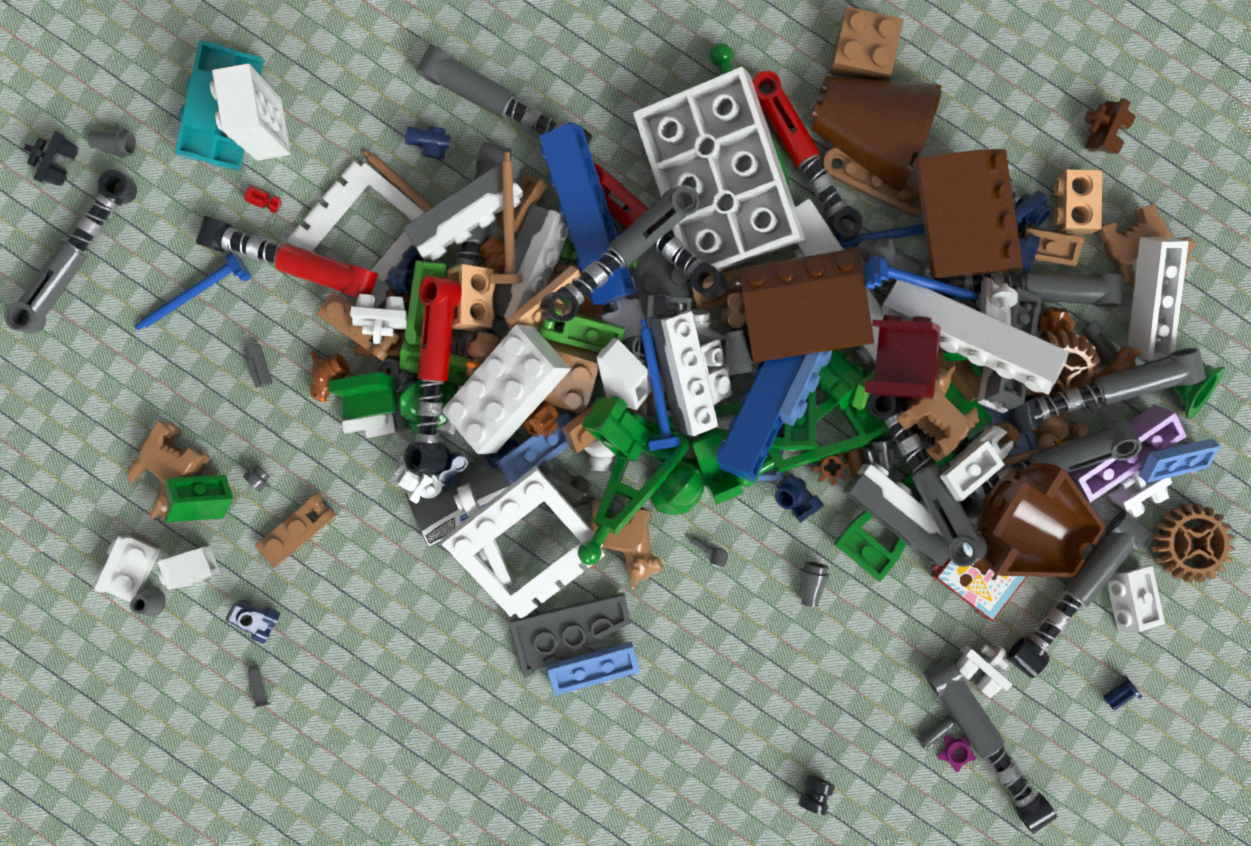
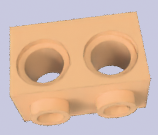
[1053,170,1102,234]
[447,264,495,332]

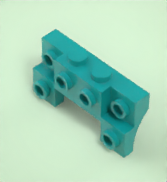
[174,40,264,172]

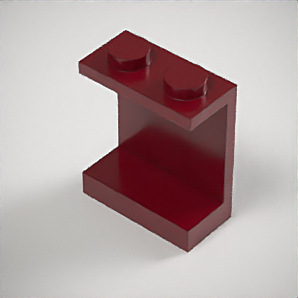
[865,315,941,400]

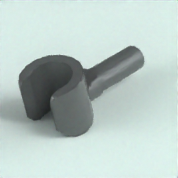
[690,537,728,567]

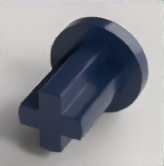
[1103,675,1143,711]

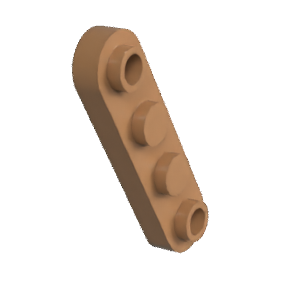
[822,148,922,217]

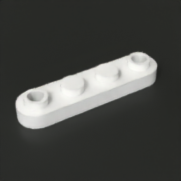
[454,483,514,587]

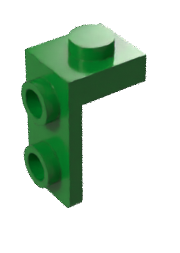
[691,431,744,504]

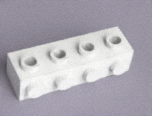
[1127,236,1189,361]

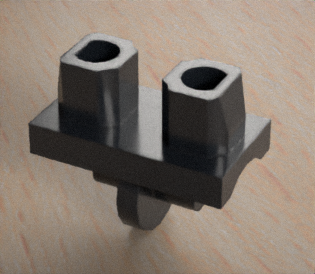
[23,131,79,187]

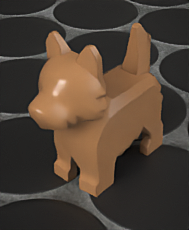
[1096,203,1196,287]
[896,364,979,462]
[128,421,211,519]
[589,498,663,590]

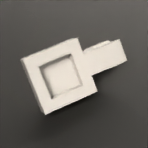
[342,413,397,438]

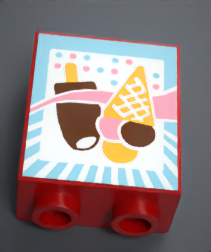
[930,542,1028,622]

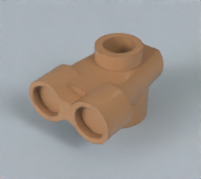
[721,293,747,330]

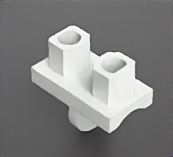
[976,277,1018,326]
[350,294,407,344]
[393,456,442,504]
[1108,469,1172,518]
[956,644,1013,698]

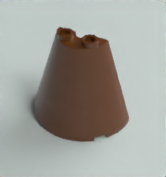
[810,76,942,192]
[977,463,1106,577]

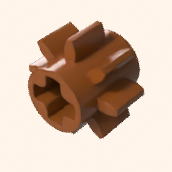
[1037,307,1075,338]
[522,401,559,438]
[811,453,849,486]

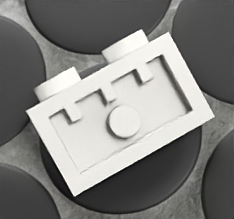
[94,535,160,602]
[1107,566,1165,632]

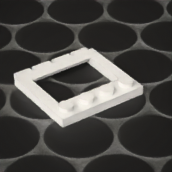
[287,161,425,309]
[441,466,605,619]

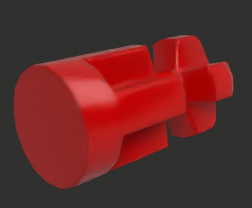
[244,185,282,213]

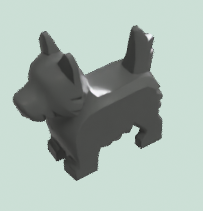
[858,237,932,284]

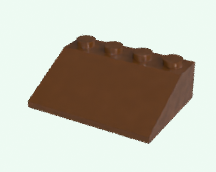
[914,149,1023,279]
[739,248,874,363]

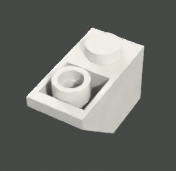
[597,338,652,410]
[700,338,733,404]
[158,546,220,590]

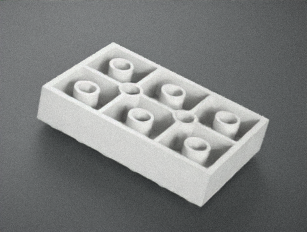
[633,67,806,277]

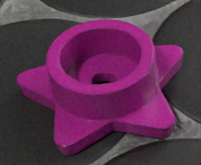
[938,735,976,772]

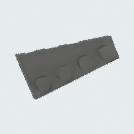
[510,592,631,678]

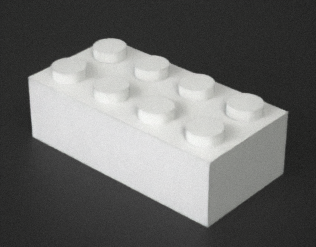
[210,64,291,161]
[442,324,571,454]

